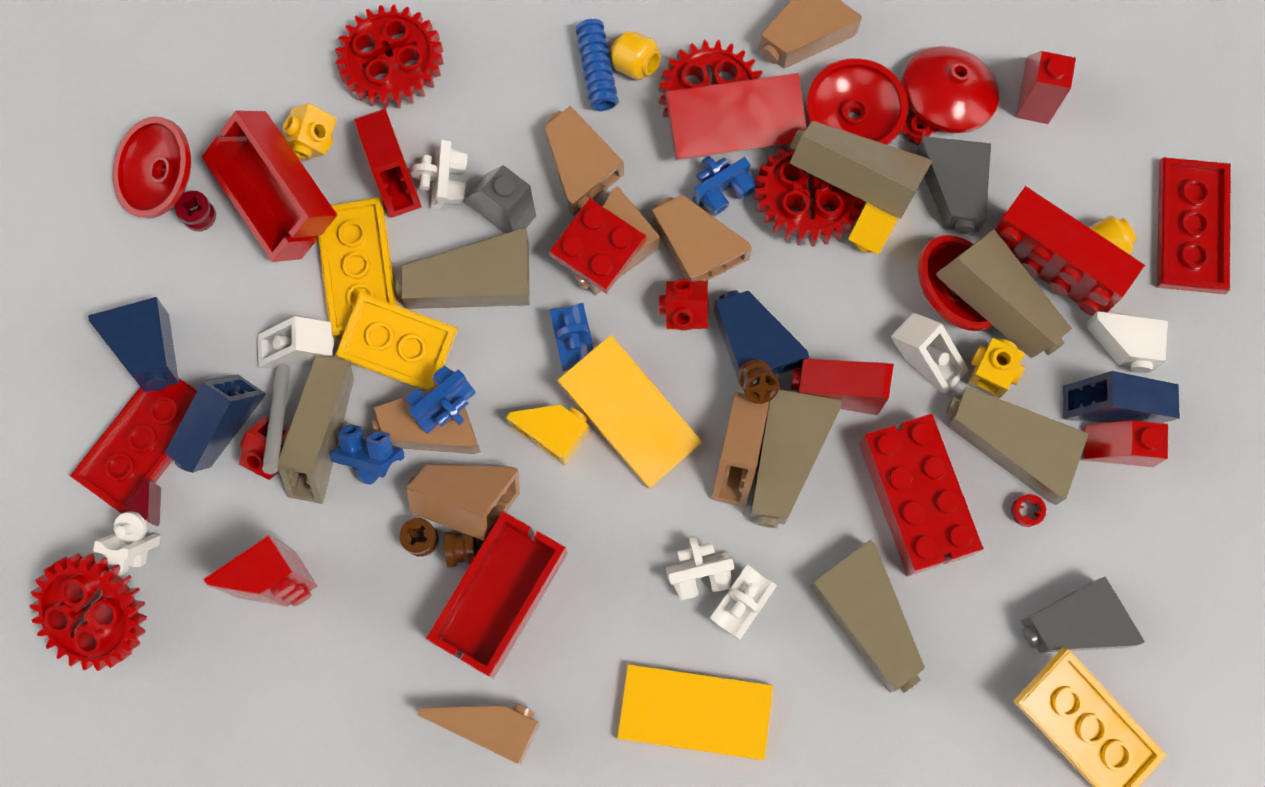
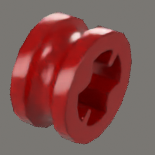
[1011,494,1047,527]

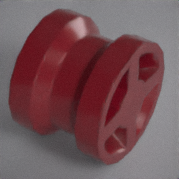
[175,190,216,232]

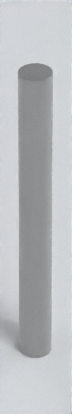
[262,364,290,474]

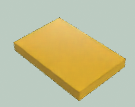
[335,292,459,390]

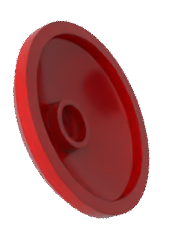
[901,46,1000,133]
[806,58,908,145]
[113,116,192,219]
[918,235,992,331]

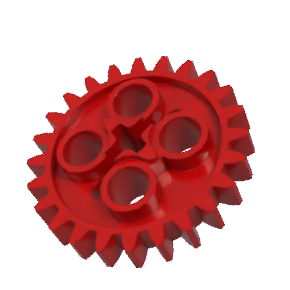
[335,4,444,109]
[658,40,763,127]
[754,144,865,247]
[29,553,147,671]

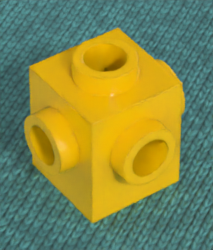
[282,103,337,160]
[968,338,1025,398]

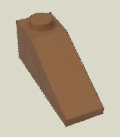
[417,703,540,764]

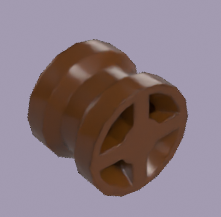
[737,359,780,404]
[399,518,439,557]
[444,532,477,568]

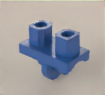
[692,156,755,216]
[549,303,594,372]
[406,366,476,434]
[330,424,404,485]

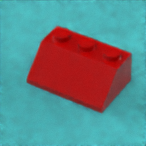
[203,535,318,607]

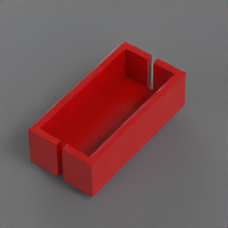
[202,110,338,262]
[994,186,1145,316]
[859,413,984,577]
[426,511,568,679]

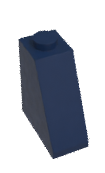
[714,290,809,382]
[88,297,179,392]
[1063,371,1180,423]
[165,375,266,473]

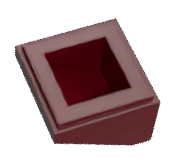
[125,478,161,527]

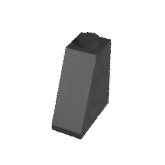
[917,136,991,234]
[463,165,536,234]
[1021,576,1145,653]

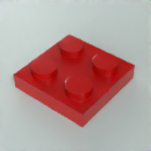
[549,198,646,294]

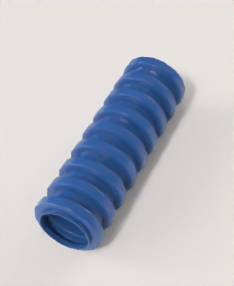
[575,19,619,111]

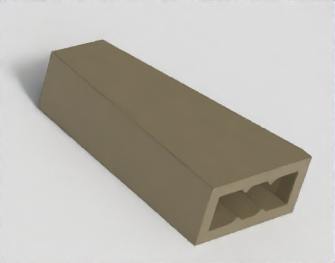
[790,121,932,219]
[396,229,530,309]
[936,229,1072,359]
[278,355,354,504]
[946,386,1089,505]
[749,389,842,528]
[809,539,925,693]

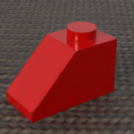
[1083,420,1168,467]

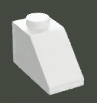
[1087,311,1168,373]
[891,313,969,394]
[258,316,334,368]

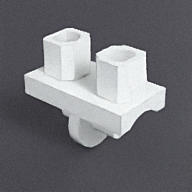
[411,140,468,210]
[93,511,161,576]
[665,536,735,600]
[710,565,777,641]

